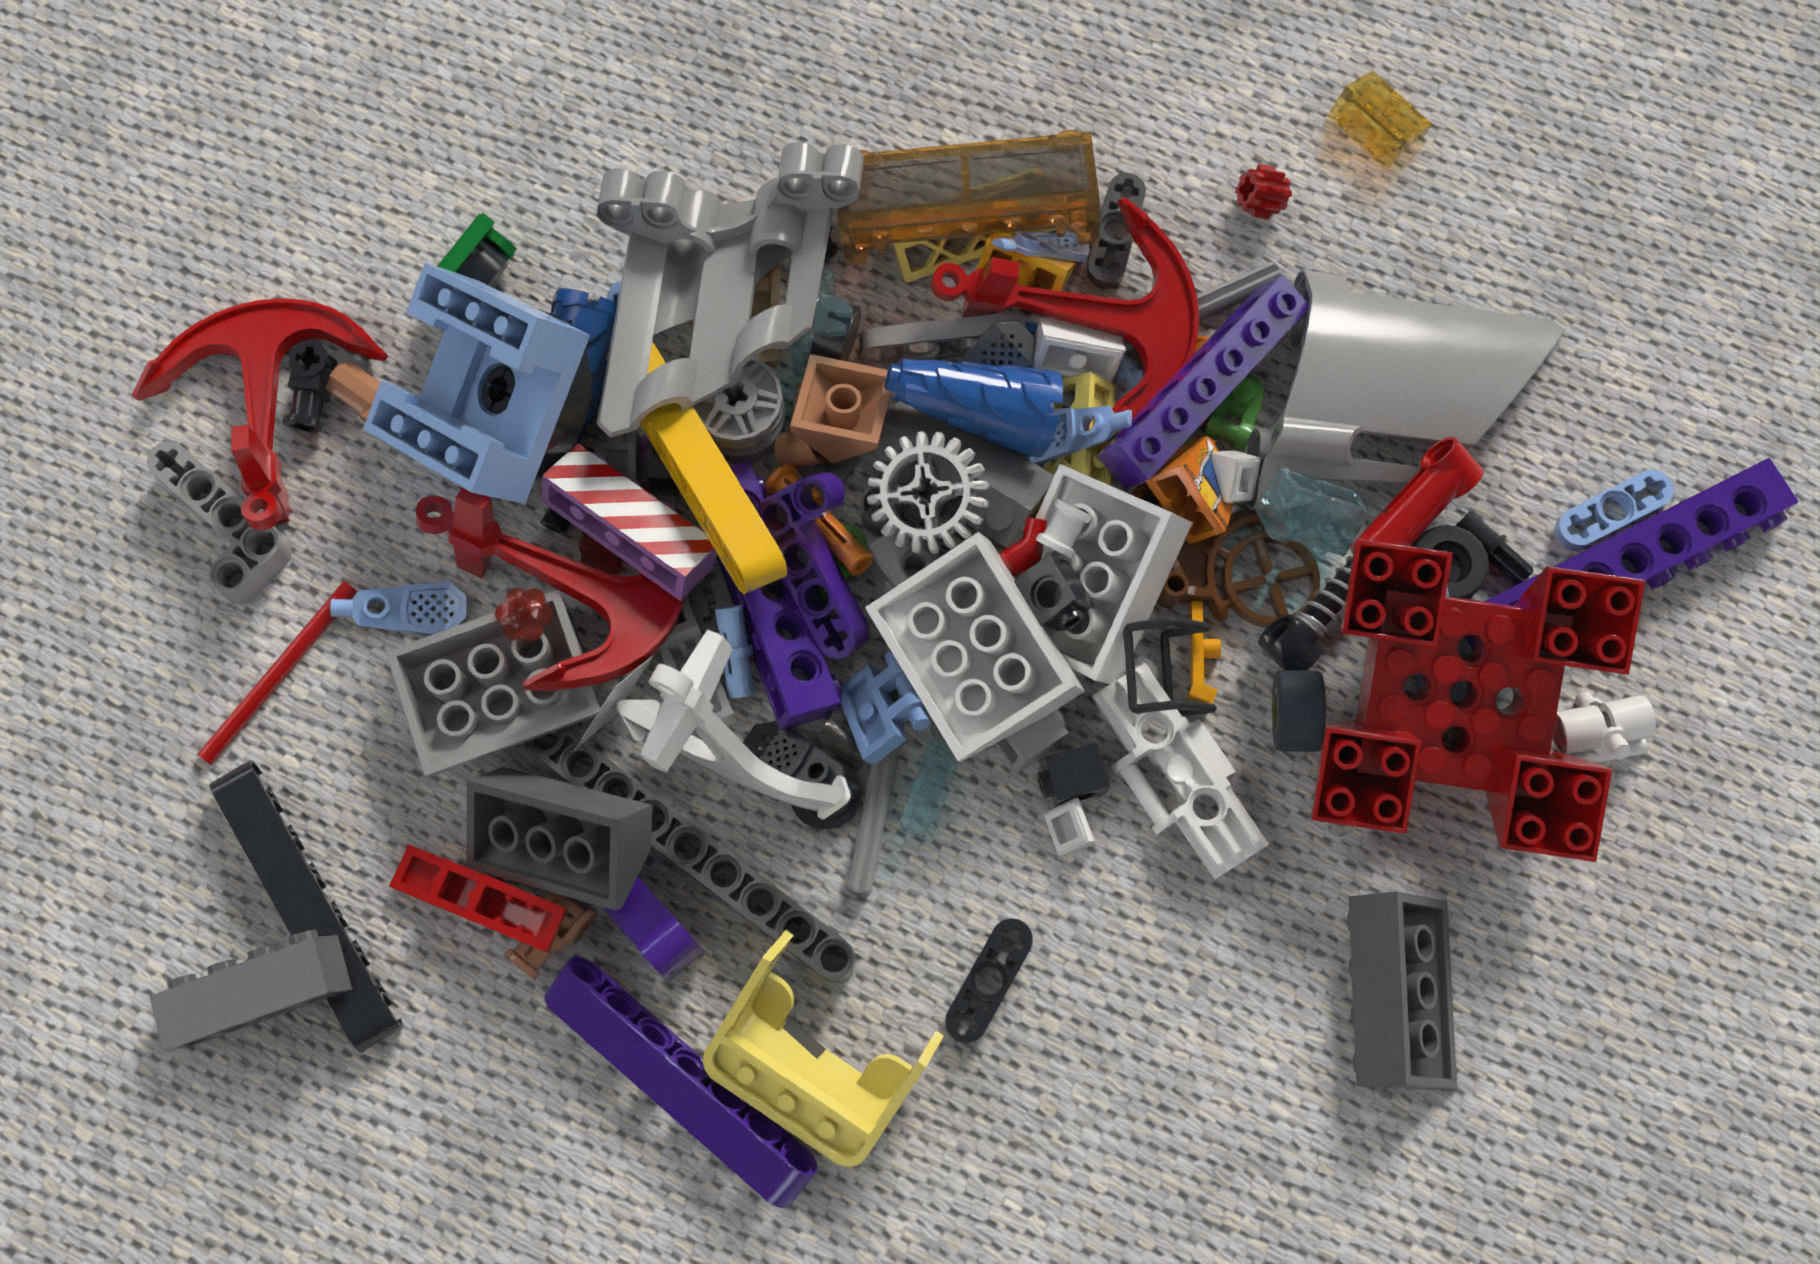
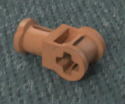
[504,892,598,980]

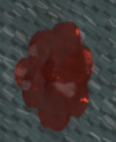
[578,532,624,575]
[495,588,554,641]

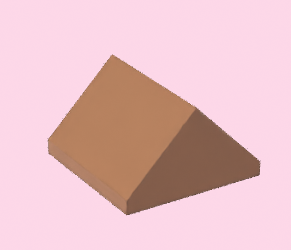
[790,354,891,464]

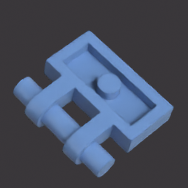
[840,651,930,765]

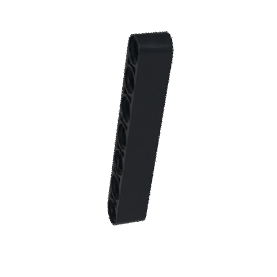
[209,760,404,1053]

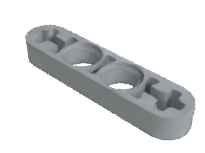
[859,313,1026,363]

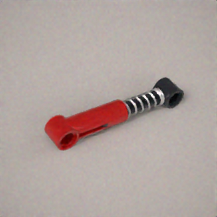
[1258,436,1484,671]

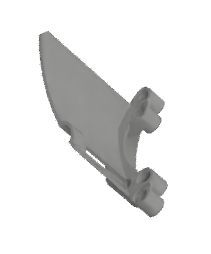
[1246,270,1564,514]

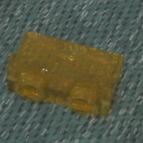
[1328,70,1433,169]

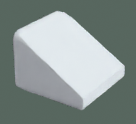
[1211,450,1261,503]

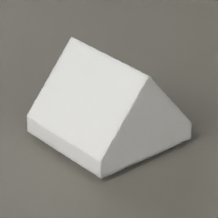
[1044,798,1096,856]

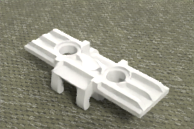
[1092,663,1269,880]

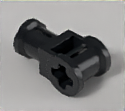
[282,340,339,433]

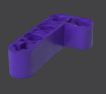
[756,472,870,659]
[601,876,704,983]

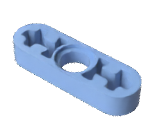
[1554,470,1674,551]

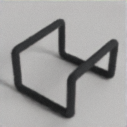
[1123,617,1217,716]

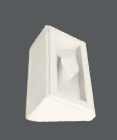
[1029,317,1126,383]

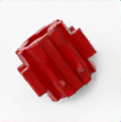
[1235,164,1292,220]

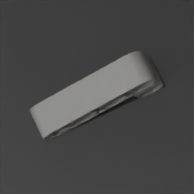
[147,441,292,604]

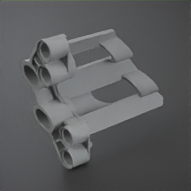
[597,142,864,437]

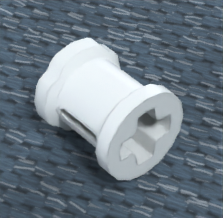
[1036,499,1093,558]

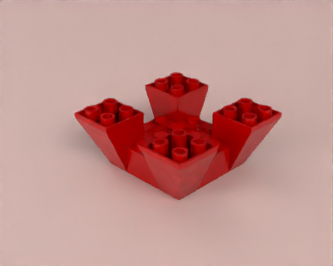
[1310,539,1646,862]

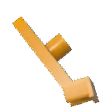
[1186,601,1221,704]

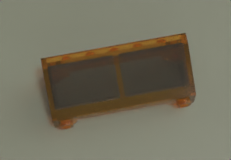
[837,130,1100,265]

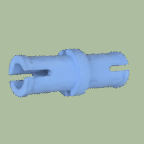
[714,605,756,698]

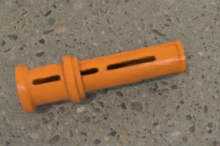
[764,464,873,576]

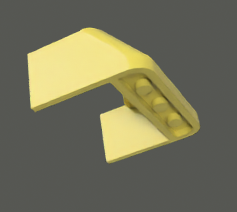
[703,930,944,1167]

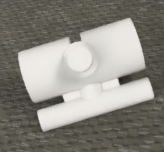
[1552,692,1656,763]

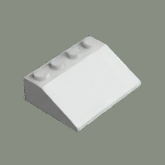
[1013,464,1193,684]
[865,532,1085,762]

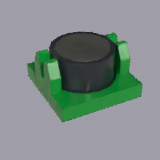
[436,212,517,287]

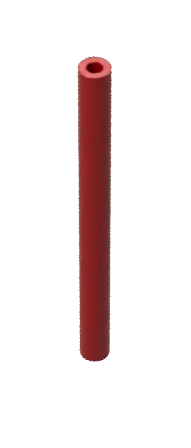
[197,580,358,765]

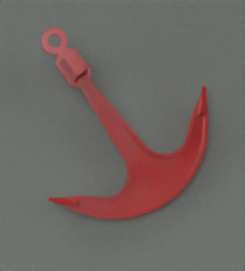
[930,197,1199,419]
[132,298,388,530]
[416,487,685,691]

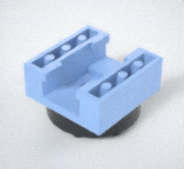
[363,263,593,504]

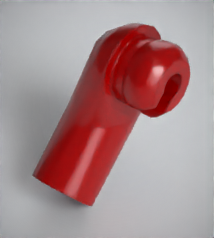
[999,517,1048,576]

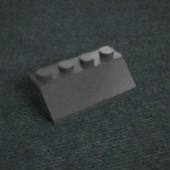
[858,402,1054,549]
[466,767,652,910]
[1347,891,1457,1089]

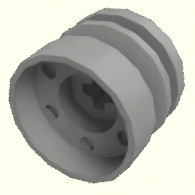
[693,357,787,464]

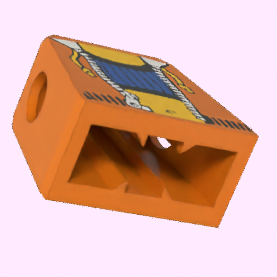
[1146,436,1234,544]

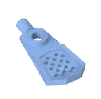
[991,231,1089,263]
[1024,406,1132,466]
[330,581,467,636]

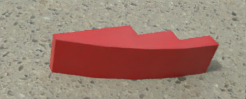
[389,844,568,953]

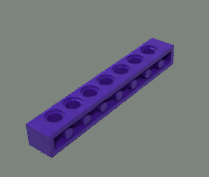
[1465,457,1799,651]

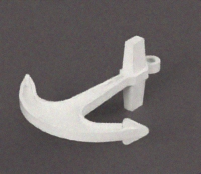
[615,630,851,820]

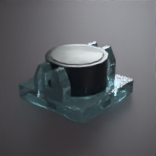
[790,269,861,380]

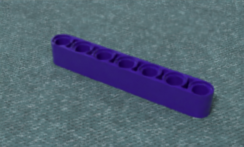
[544,956,818,1208]

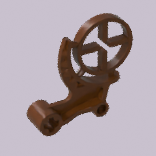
[1131,483,1320,628]

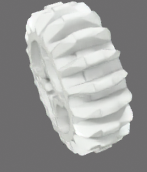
[867,432,989,554]

